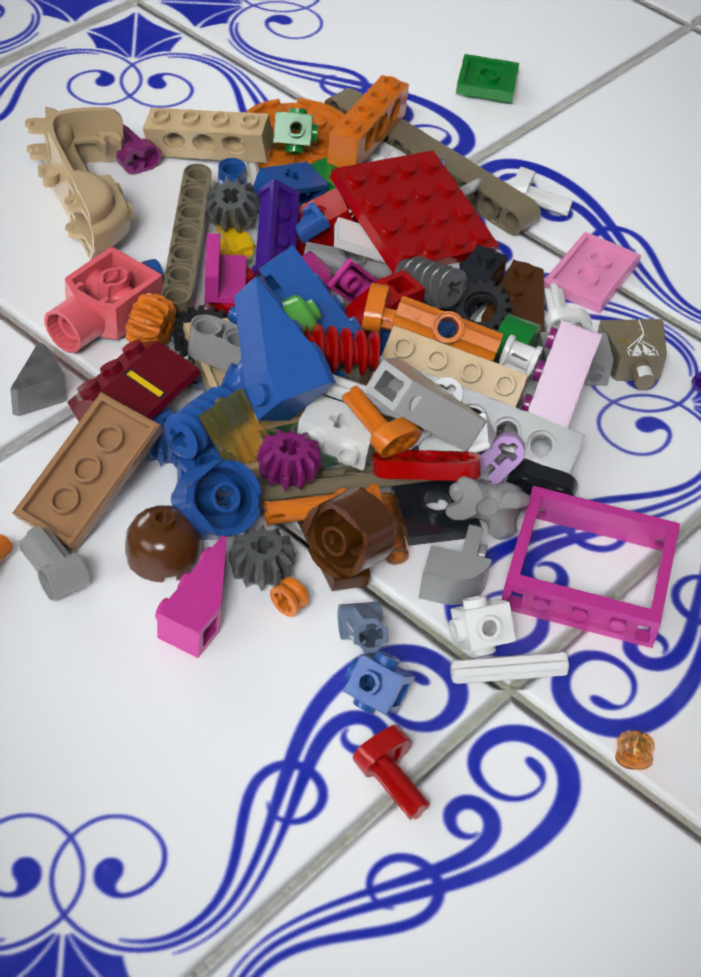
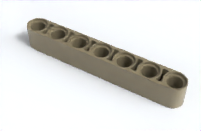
[161,164,212,329]

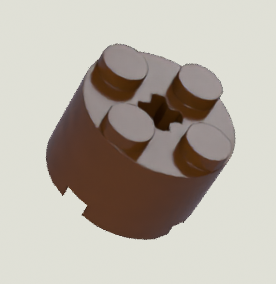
[303,486,398,578]

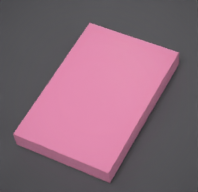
[544,232,641,314]

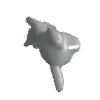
[445,476,530,540]

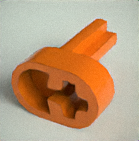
[362,282,397,333]
[342,385,422,458]

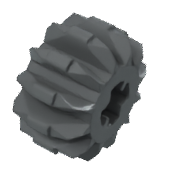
[205,177,260,233]
[229,525,296,592]

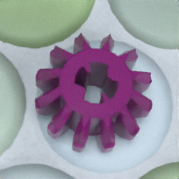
[257,428,322,492]

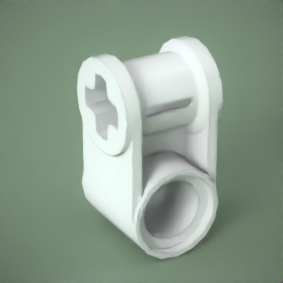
[499,335,544,380]

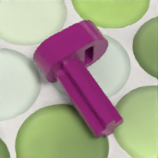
[116,124,161,174]

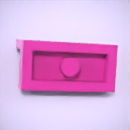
[205,233,246,304]

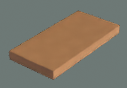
[12,393,164,553]

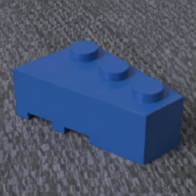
[259,245,363,368]

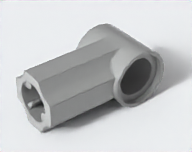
[20,526,90,601]

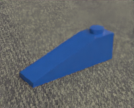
[234,276,336,421]

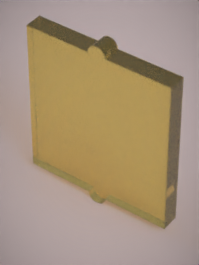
[198,388,268,465]

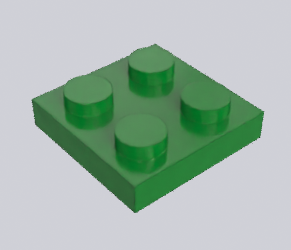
[456,54,520,103]

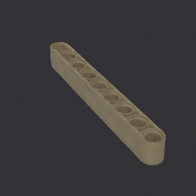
[324,88,541,235]

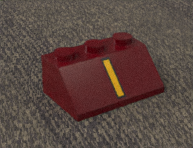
[67,340,201,422]

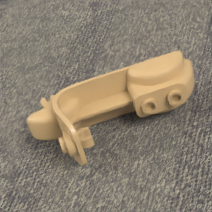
[25,106,134,260]

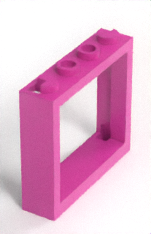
[501,486,681,648]

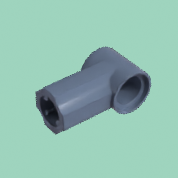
[337,601,389,654]

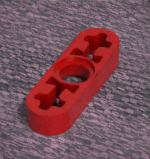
[372,450,481,481]

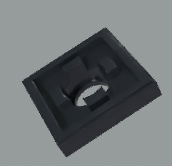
[390,480,482,546]

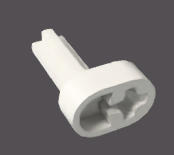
[512,167,573,217]
[544,283,593,332]

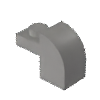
[419,525,492,605]

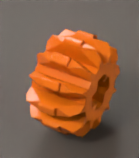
[125,293,177,345]

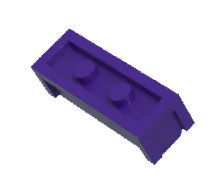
[252,179,300,275]

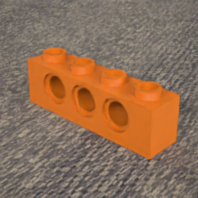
[327,75,409,167]

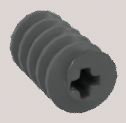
[395,256,468,309]

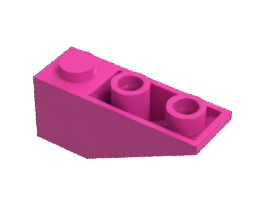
[327,258,379,303]
[155,535,227,658]

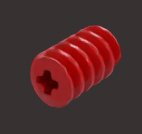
[304,324,380,376]

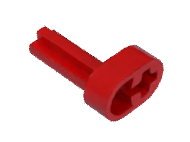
[352,724,430,820]

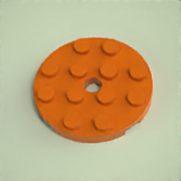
[245,98,345,169]

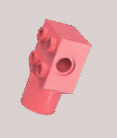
[44,246,163,353]

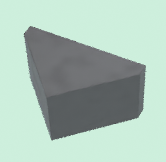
[10,343,67,416]

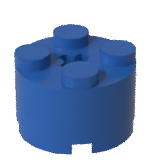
[170,459,261,540]

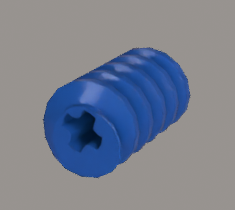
[164,386,243,460]

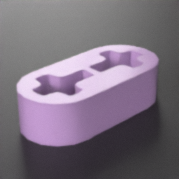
[479,432,525,485]

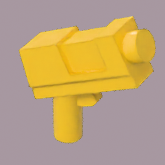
[215,225,254,259]

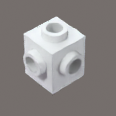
[449,596,516,656]

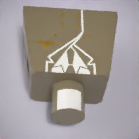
[597,319,667,390]

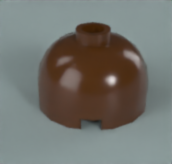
[125,505,202,582]

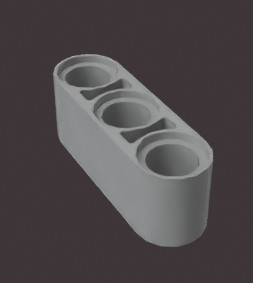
[188,314,241,371]

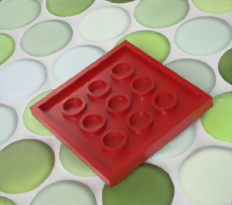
[329,150,499,274]

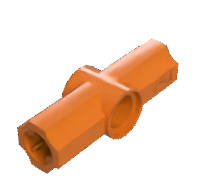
[391,296,503,362]

